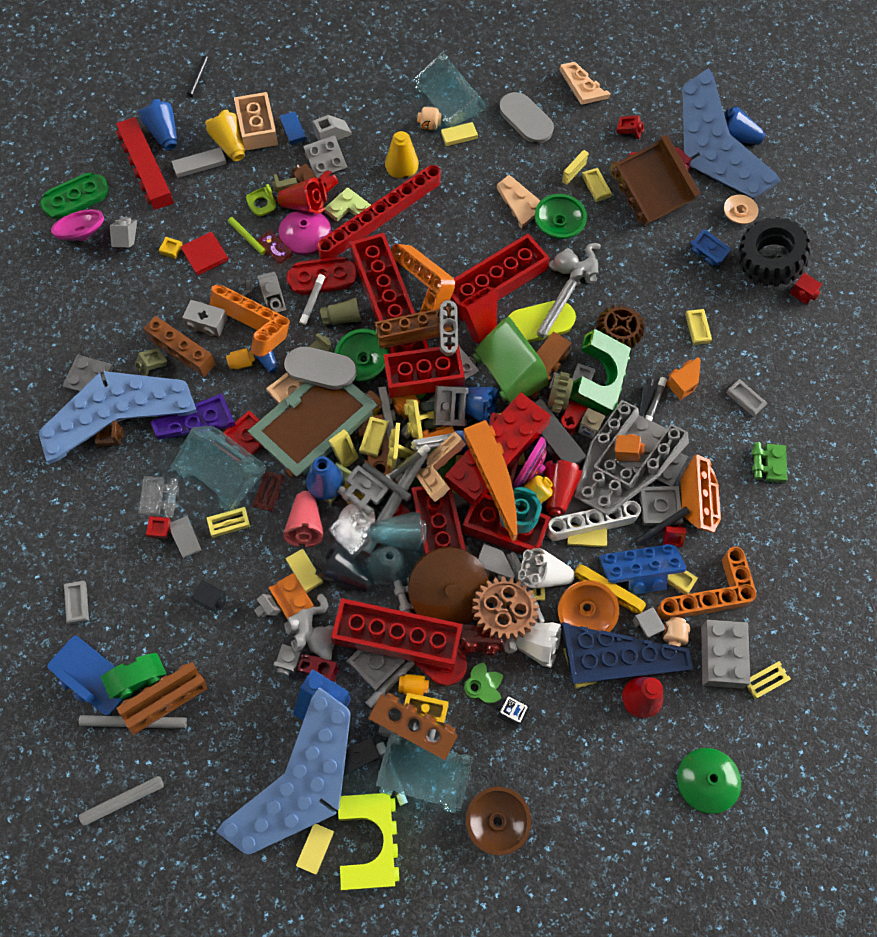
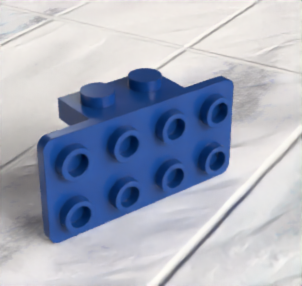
[599,544,686,595]
[47,636,124,716]

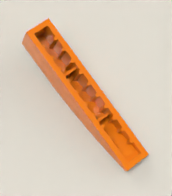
[463,420,517,541]

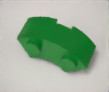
[100,653,167,700]

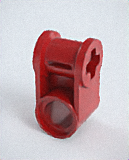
[561,400,588,436]

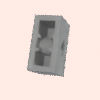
[182,300,227,337]

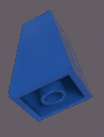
[293,669,351,721]

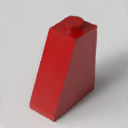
[458,286,498,344]

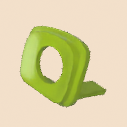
[246,184,276,216]

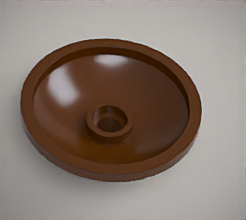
[466,786,531,856]

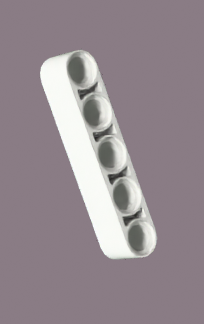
[546,501,641,541]

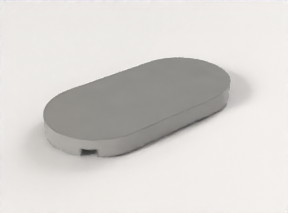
[500,92,554,143]
[284,347,356,390]

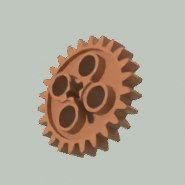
[472,576,539,642]

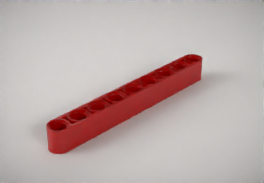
[317,165,441,259]

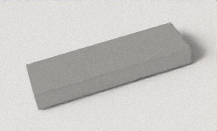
[172,148,226,178]

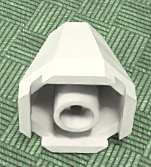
[515,622,562,668]

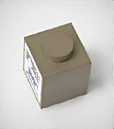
[577,408,605,440]

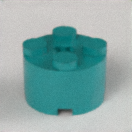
[499,487,542,533]

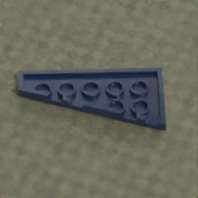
[561,622,693,685]

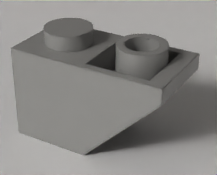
[313,115,352,141]
[110,217,137,247]
[257,272,286,313]
[478,544,515,582]

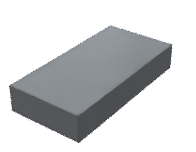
[726,379,767,417]
[64,581,89,625]

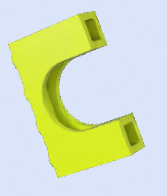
[338,793,399,890]

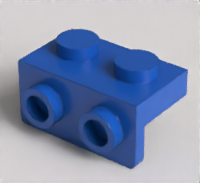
[690,229,732,267]

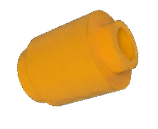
[226,348,255,370]
[399,674,429,696]

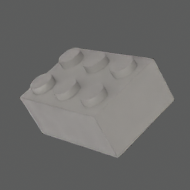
[701,620,750,689]

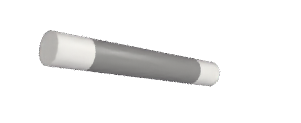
[299,274,325,325]

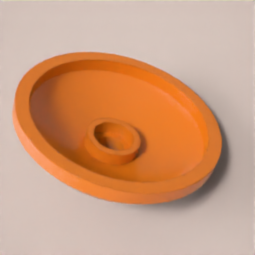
[558,580,619,632]

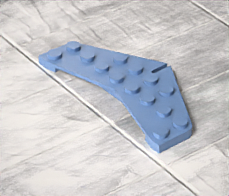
[682,68,781,198]
[39,371,197,464]
[216,687,351,854]

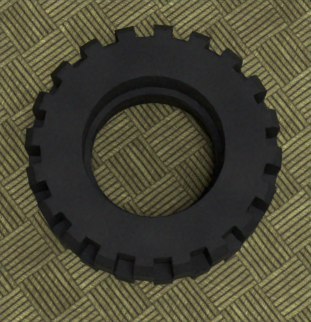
[739,217,811,287]

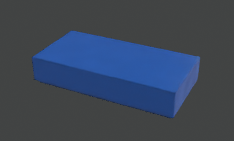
[279,111,306,145]

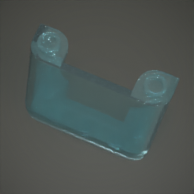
[413,51,488,127]
[171,426,267,511]
[375,733,474,813]

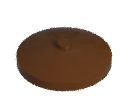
[408,547,488,625]

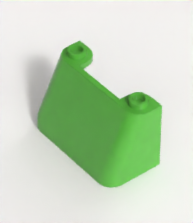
[472,317,550,404]

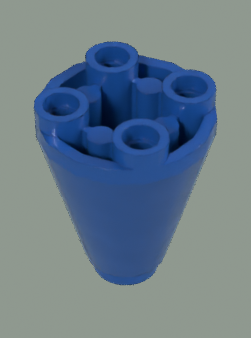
[138,99,177,151]
[724,106,766,145]
[455,387,500,423]
[306,456,345,501]

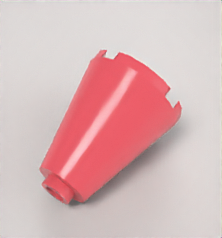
[284,491,324,547]

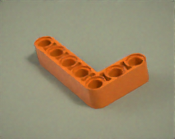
[391,244,455,313]
[209,285,290,356]
[657,547,756,620]

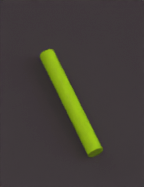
[228,217,266,255]

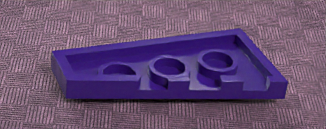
[150,393,236,440]

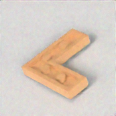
[416,431,466,502]

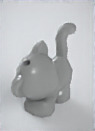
[549,243,600,286]
[284,594,335,660]

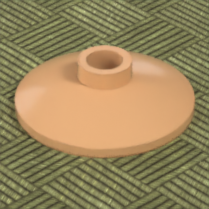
[724,195,758,224]

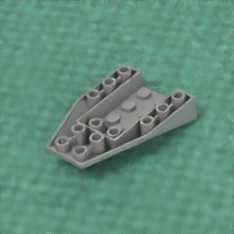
[575,400,689,516]

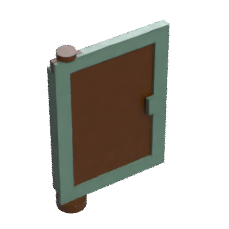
[248,382,382,479]

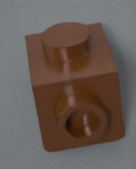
[289,163,317,183]
[95,421,124,447]

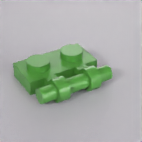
[752,442,787,483]

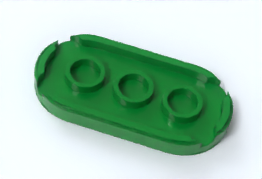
[40,173,109,219]

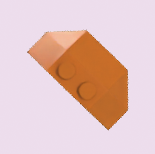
[680,455,721,533]

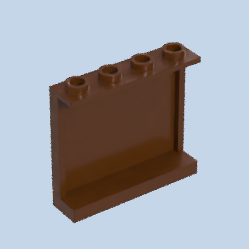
[610,135,701,227]

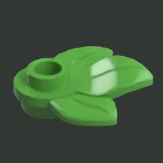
[464,663,503,703]

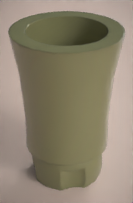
[320,298,361,325]

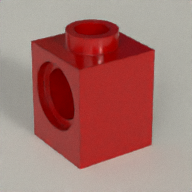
[789,273,822,305]

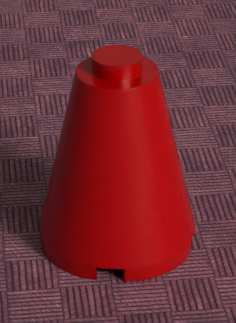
[277,178,327,214]
[544,460,583,517]
[622,677,664,719]

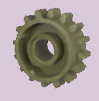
[547,372,573,413]

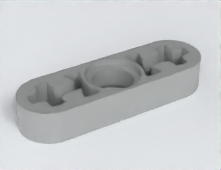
[439,300,458,356]

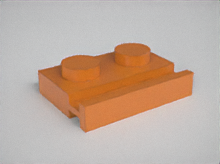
[268,573,314,619]

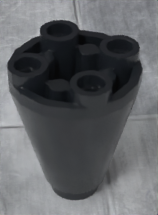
[315,542,373,593]

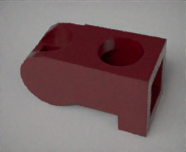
[297,654,340,682]

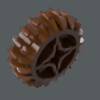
[596,304,645,348]

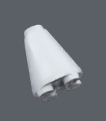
[518,548,575,588]

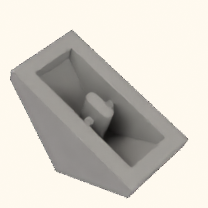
[170,516,202,558]

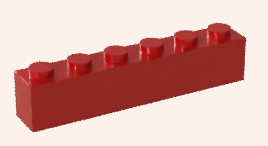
[116,117,174,210]

